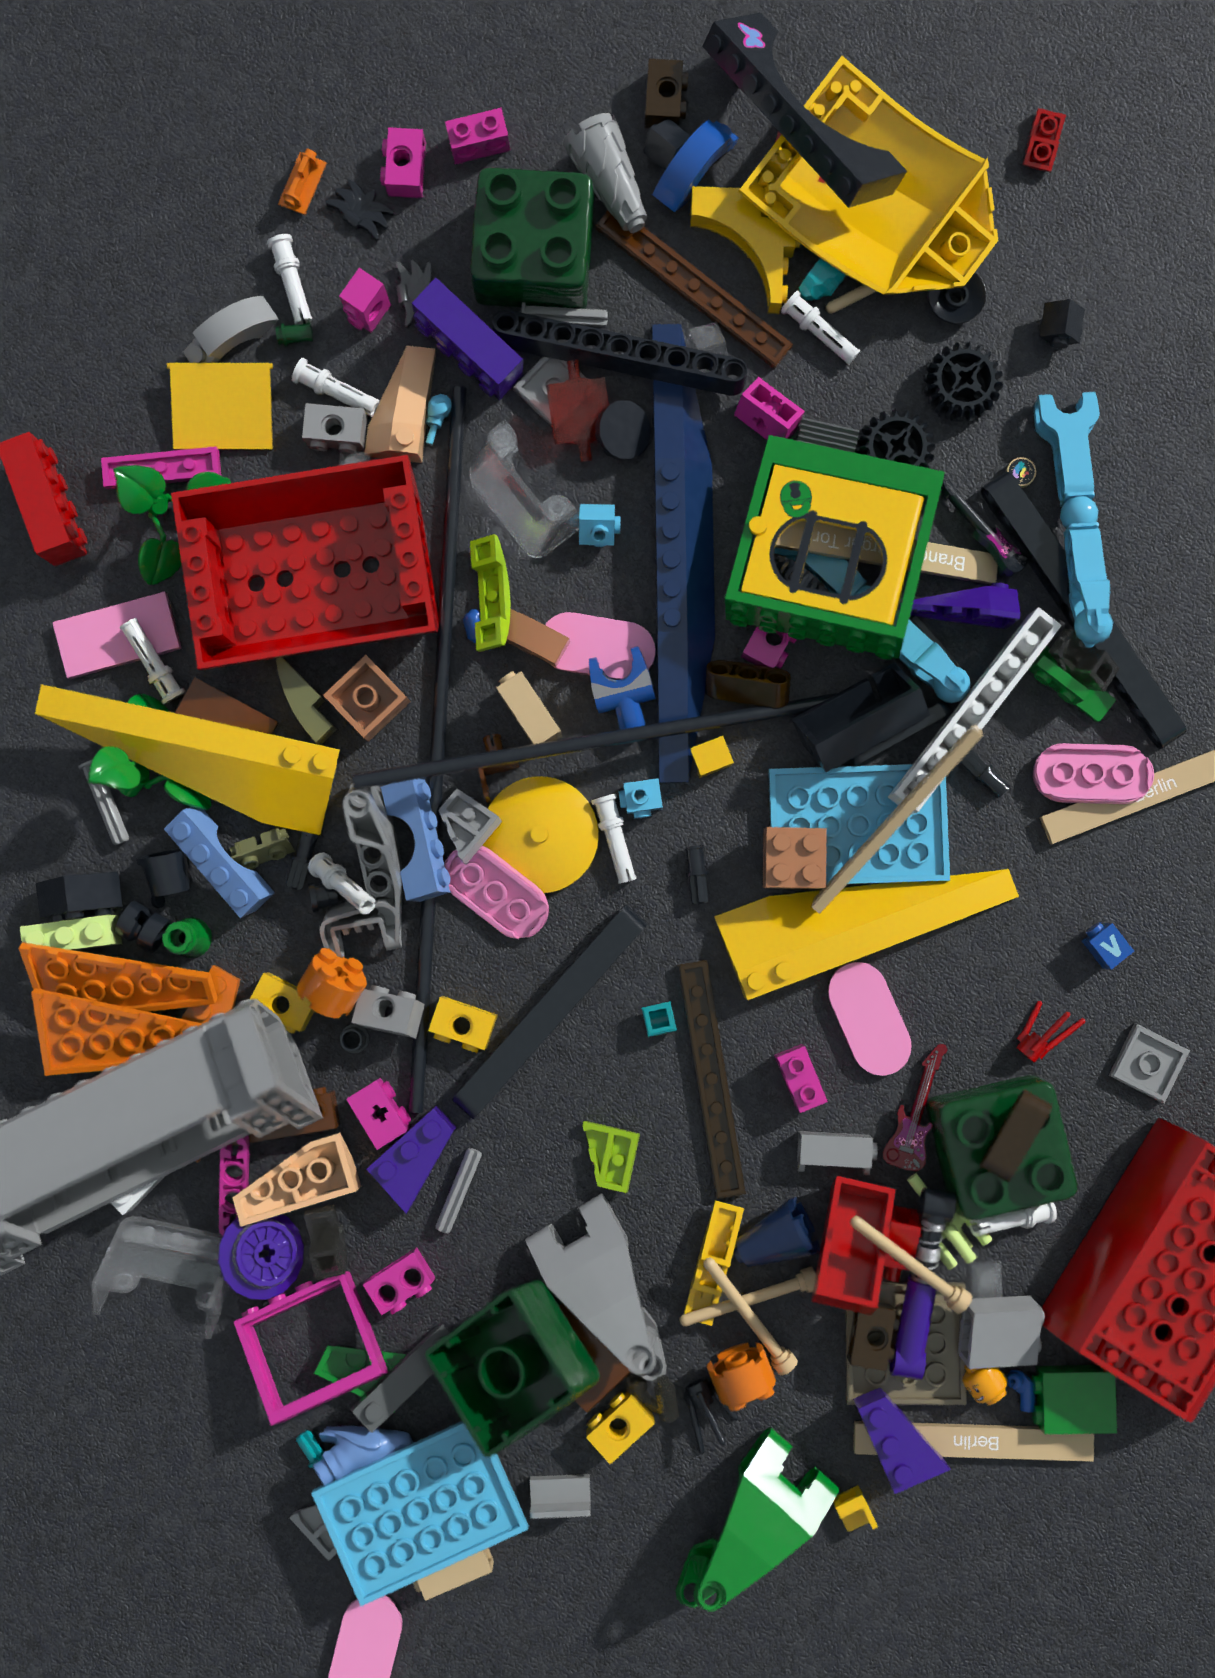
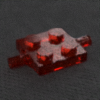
[546,360,609,462]

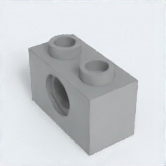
[302,403,368,454]
[351,985,425,1039]

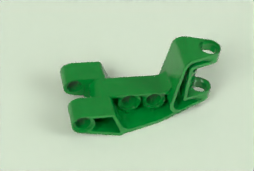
[676,1427,839,1611]

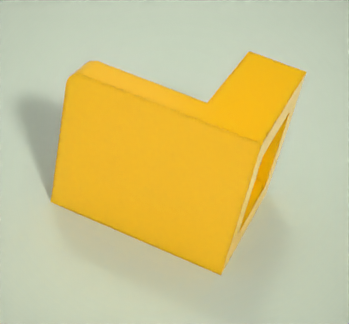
[691,736,734,778]
[833,1485,878,1532]

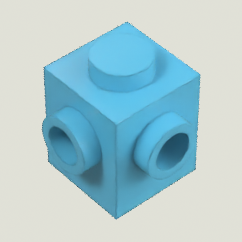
[579,504,621,547]
[618,778,663,819]

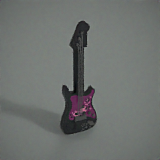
[941,474,1028,577]

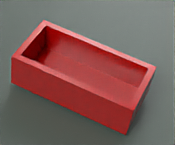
[0,432,88,566]
[811,1176,896,1316]

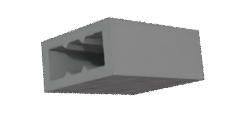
[958,1296,1045,1369]

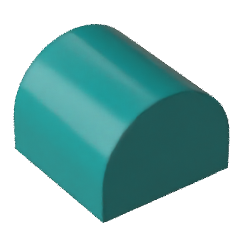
[642,1002,677,1038]

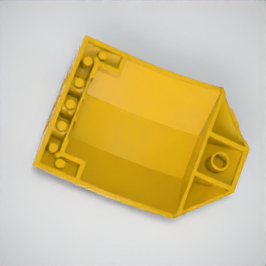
[738,56,998,295]

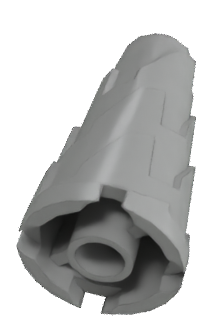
[563,113,647,233]

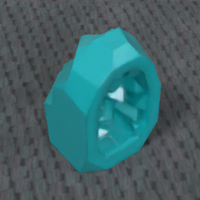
[798,258,846,301]

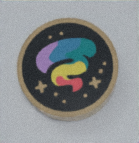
[1005,457,1036,488]

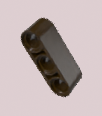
[706,660,791,708]
[980,1089,1052,1183]

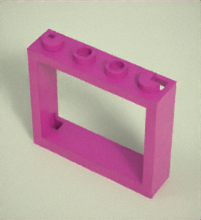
[234,1268,389,1426]

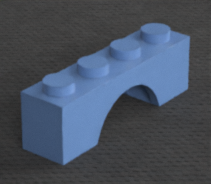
[381,779,450,902]
[164,807,275,918]

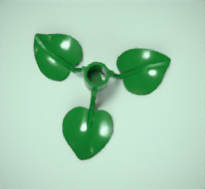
[114,465,231,585]
[88,693,211,810]

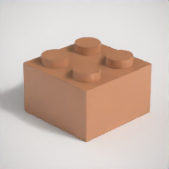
[323,655,411,742]
[763,827,827,889]

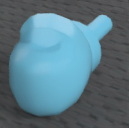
[425,394,452,445]

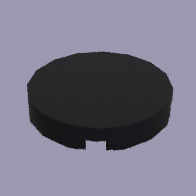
[595,400,651,460]

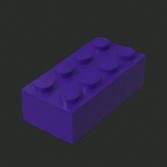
[412,278,523,400]

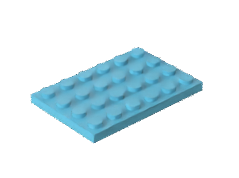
[768,764,950,884]
[311,1421,529,1606]

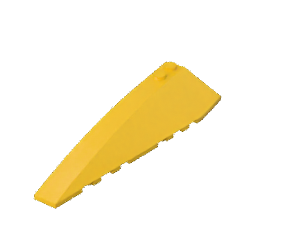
[35,684,340,835]
[714,869,1019,1000]

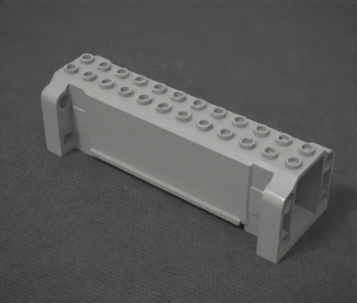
[0,998,323,1275]

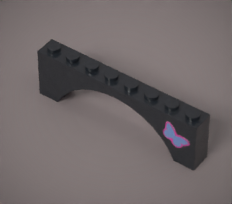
[702,12,907,208]

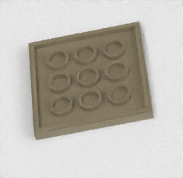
[846,1282,967,1405]

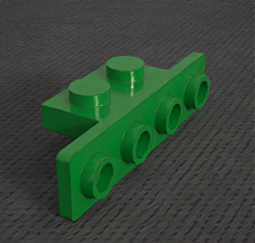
[1028,646,1116,722]

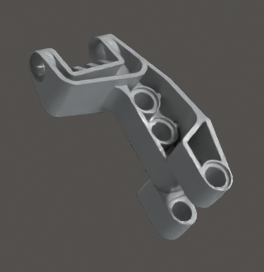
[320,782,403,958]
[525,1193,667,1382]

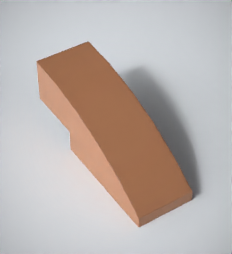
[506,609,570,667]

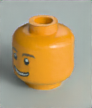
[962,1365,1008,1405]

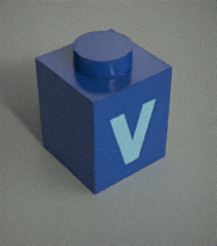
[1082,922,1135,969]

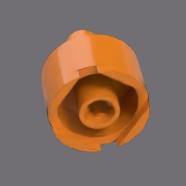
[297,948,367,1018]
[707,1342,776,1411]

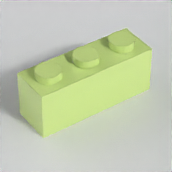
[20,915,122,950]

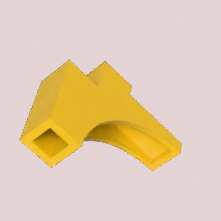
[690,187,800,314]

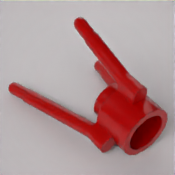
[1016,1001,1086,1063]

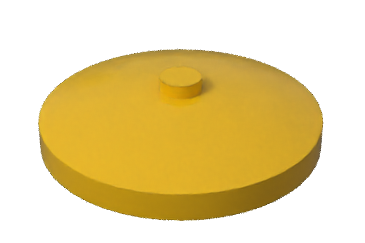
[482,776,599,893]

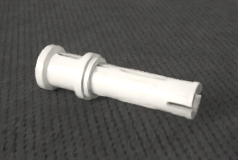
[267,234,313,325]
[781,291,860,365]
[292,358,380,417]
[119,618,186,705]
[591,793,637,884]
[308,852,376,914]
[969,1202,1057,1237]

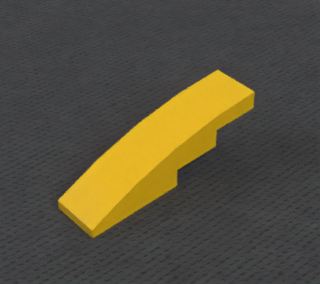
[684,1200,744,1326]

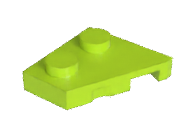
[583,1121,640,1193]

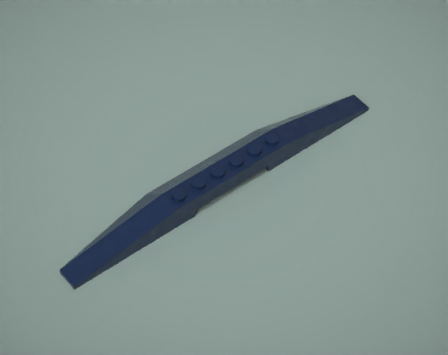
[652,324,715,783]

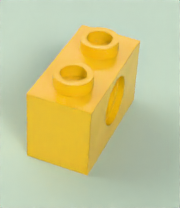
[250,972,314,1034]
[428,996,498,1053]
[586,1389,655,1464]

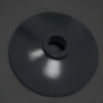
[928,273,986,324]

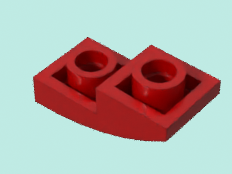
[1023,108,1066,172]

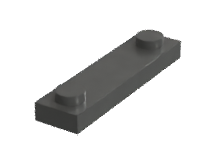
[351,1323,450,1433]

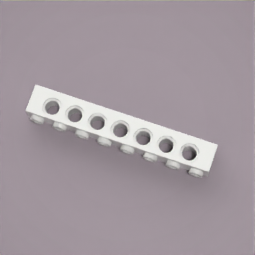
[888,607,1062,815]

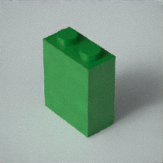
[1032,1365,1117,1435]

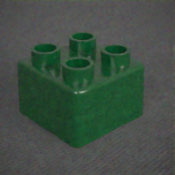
[470,167,594,309]
[926,1075,1077,1221]
[425,1280,600,1457]

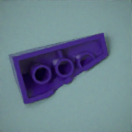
[897,583,1020,629]

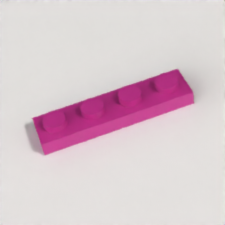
[101,446,221,489]

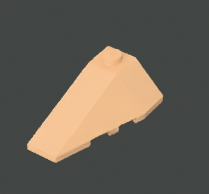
[364,346,436,463]
[232,1133,361,1226]

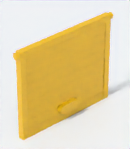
[167,363,273,449]

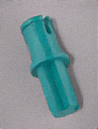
[296,1430,328,1473]

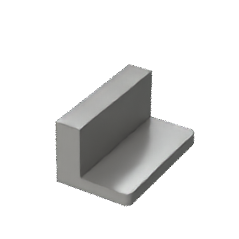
[530,1474,591,1519]

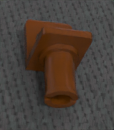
[478,734,520,803]

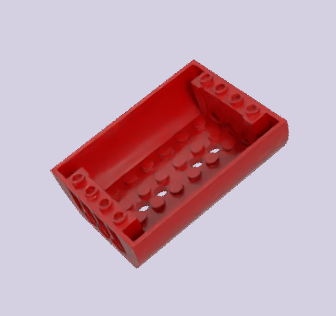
[171,455,439,670]
[1041,1117,1215,1423]

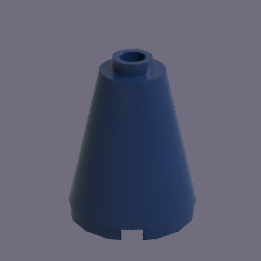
[734,1197,820,1267]

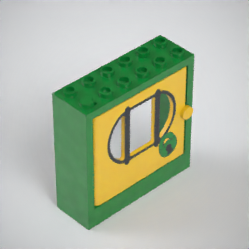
[725,435,945,660]

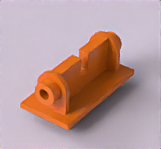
[278,148,327,215]

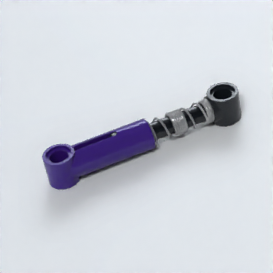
[890,1187,956,1380]

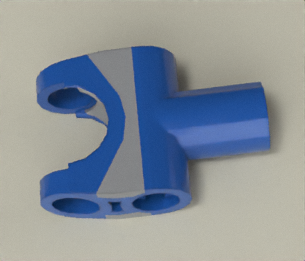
[589,646,656,729]

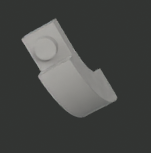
[183,296,279,363]

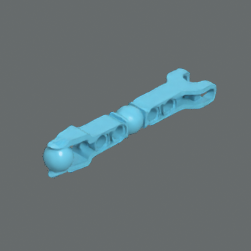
[1034,392,1113,648]
[755,535,971,703]

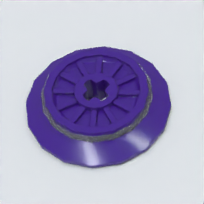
[218,1214,304,1299]

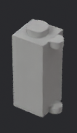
[797,1131,878,1175]

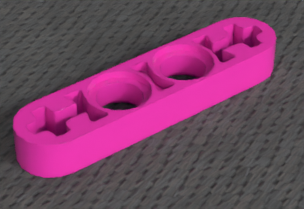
[219,1135,250,1236]

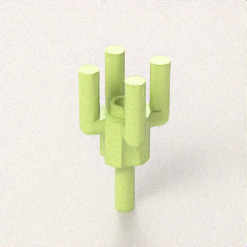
[907,1173,992,1270]

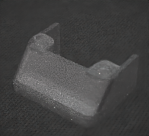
[92,1216,229,1339]

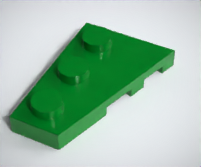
[314,1345,407,1413]

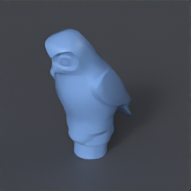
[312,1426,413,1486]

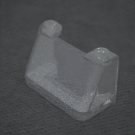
[469,419,579,558]

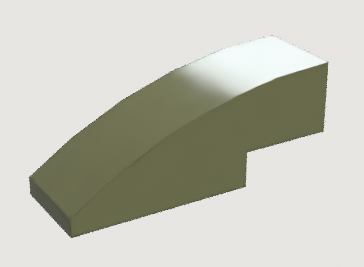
[276,657,337,745]

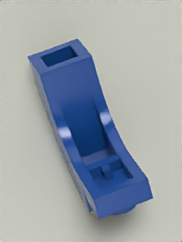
[652,120,739,212]

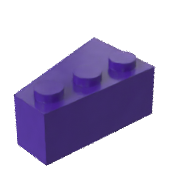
[367,1105,456,1214]
[853,1387,951,1494]

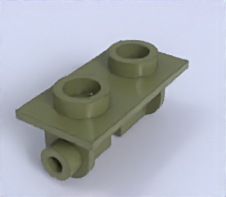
[230,827,295,870]

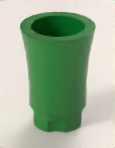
[162,917,212,958]

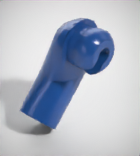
[463,609,491,651]
[1006,1370,1035,1412]

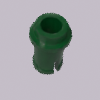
[276,322,313,347]

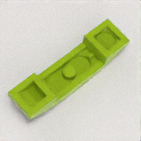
[470,534,511,652]

